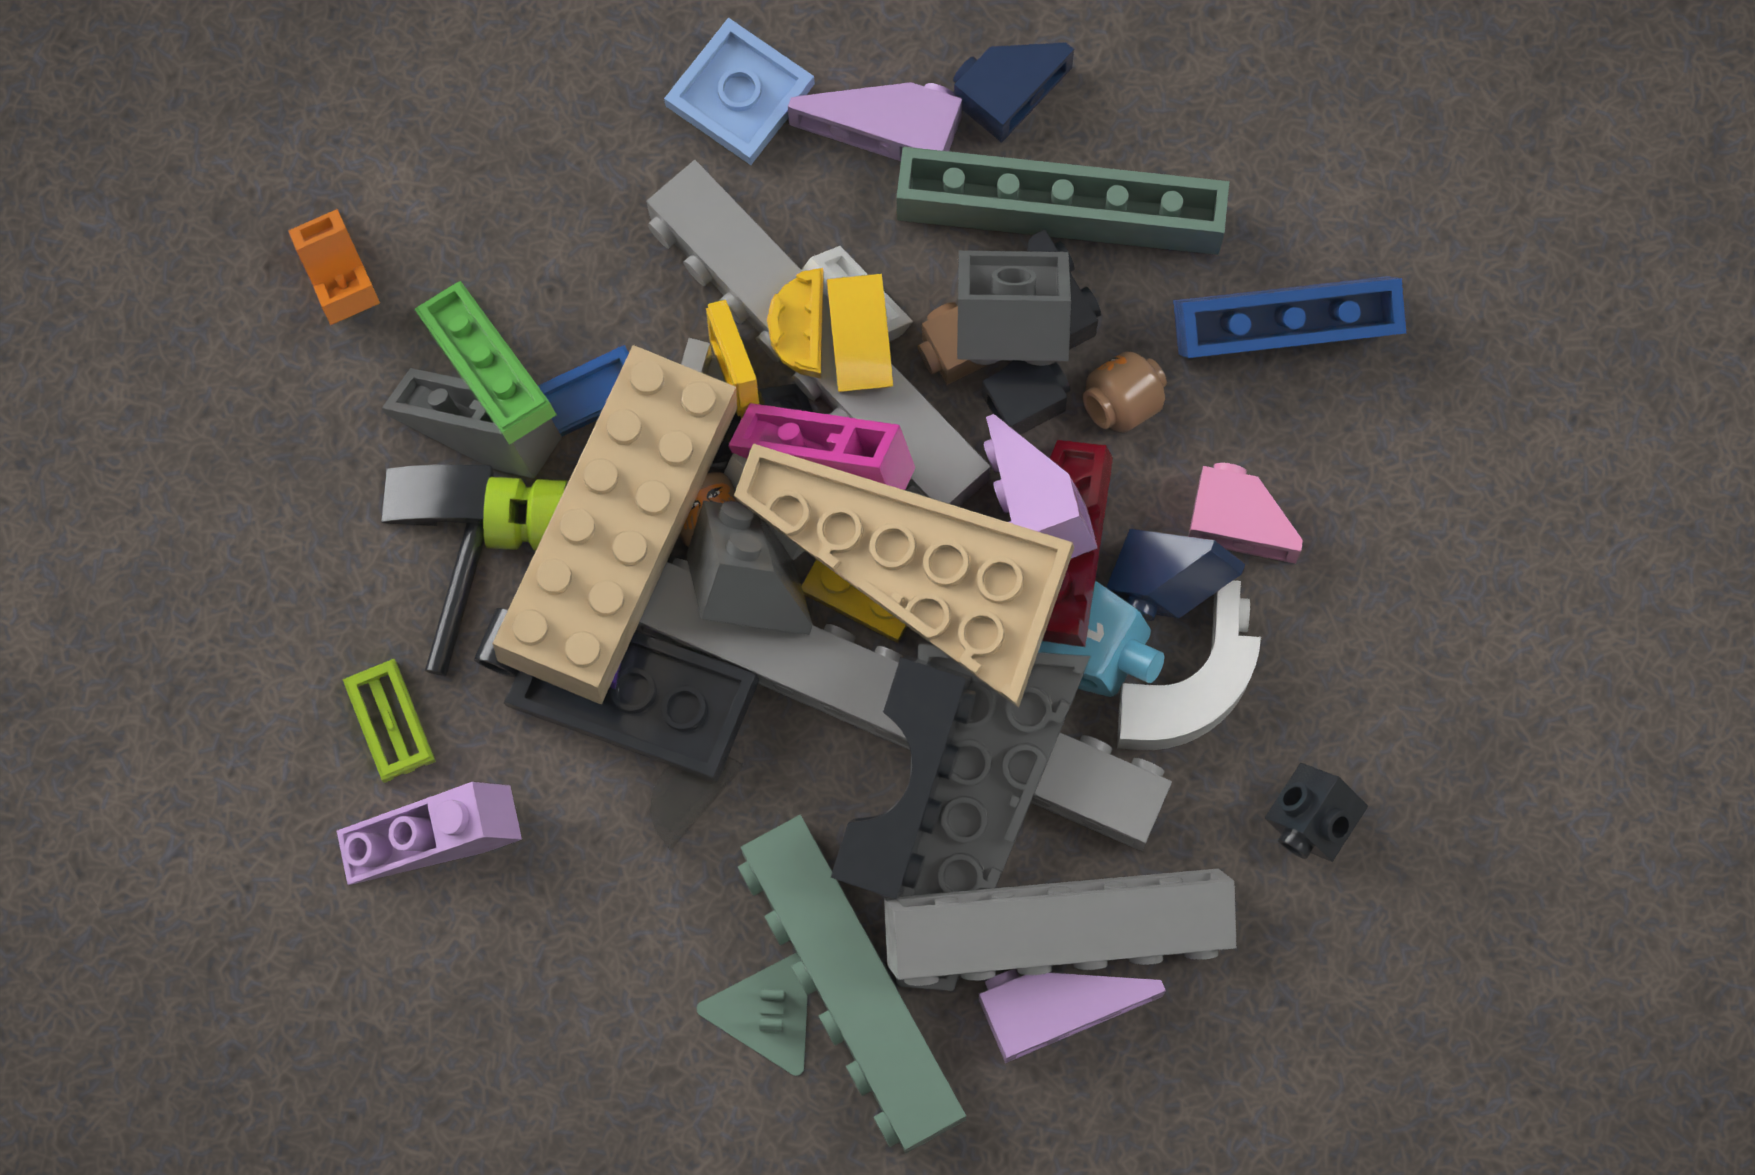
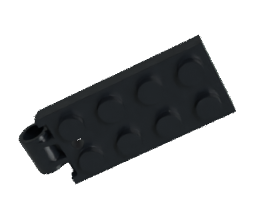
[474,608,760,782]

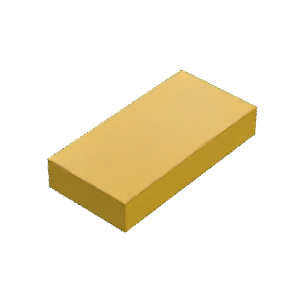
[706,300,759,419]

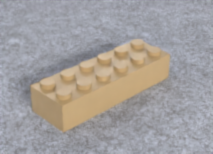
[492,345,737,704]

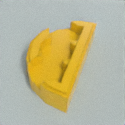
[767,268,824,379]

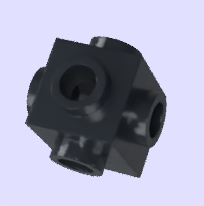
[1265,762,1368,862]

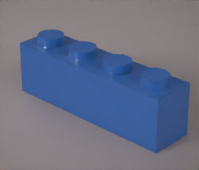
[1173,276,1406,358]

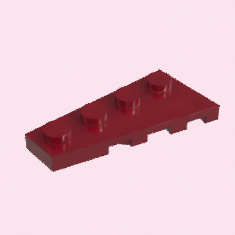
[1042,440,1113,647]

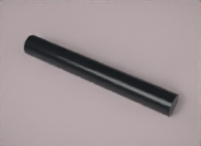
[425,523,484,677]

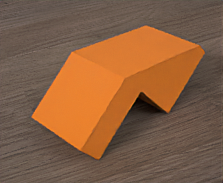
[288,209,380,325]

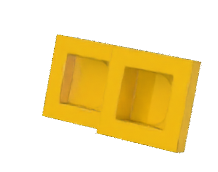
[827,273,893,392]

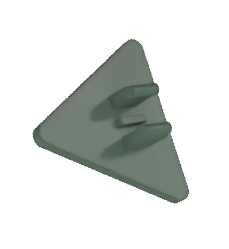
[697,953,808,1076]

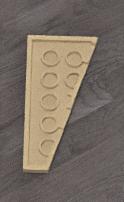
[734,444,1074,708]

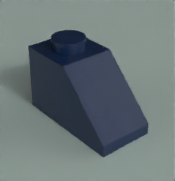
[953,42,1074,143]
[1106,529,1245,621]

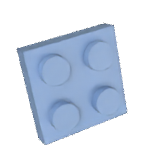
[664,18,815,165]

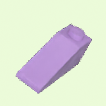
[788,82,962,161]
[979,969,1166,1063]

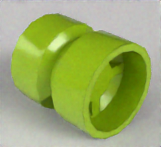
[483,477,568,551]

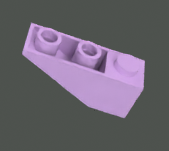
[984,414,1098,558]
[337,782,522,885]

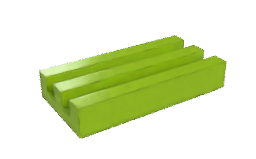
[342,659,436,783]

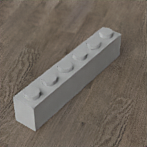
[884,869,1237,986]

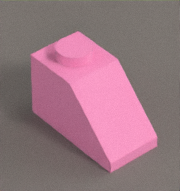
[1188,463,1303,564]

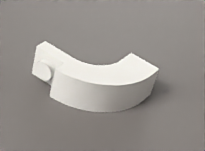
[1117,581,1261,750]

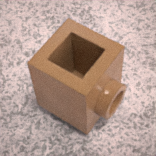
[917,302,987,385]

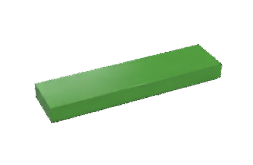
[415,281,556,445]

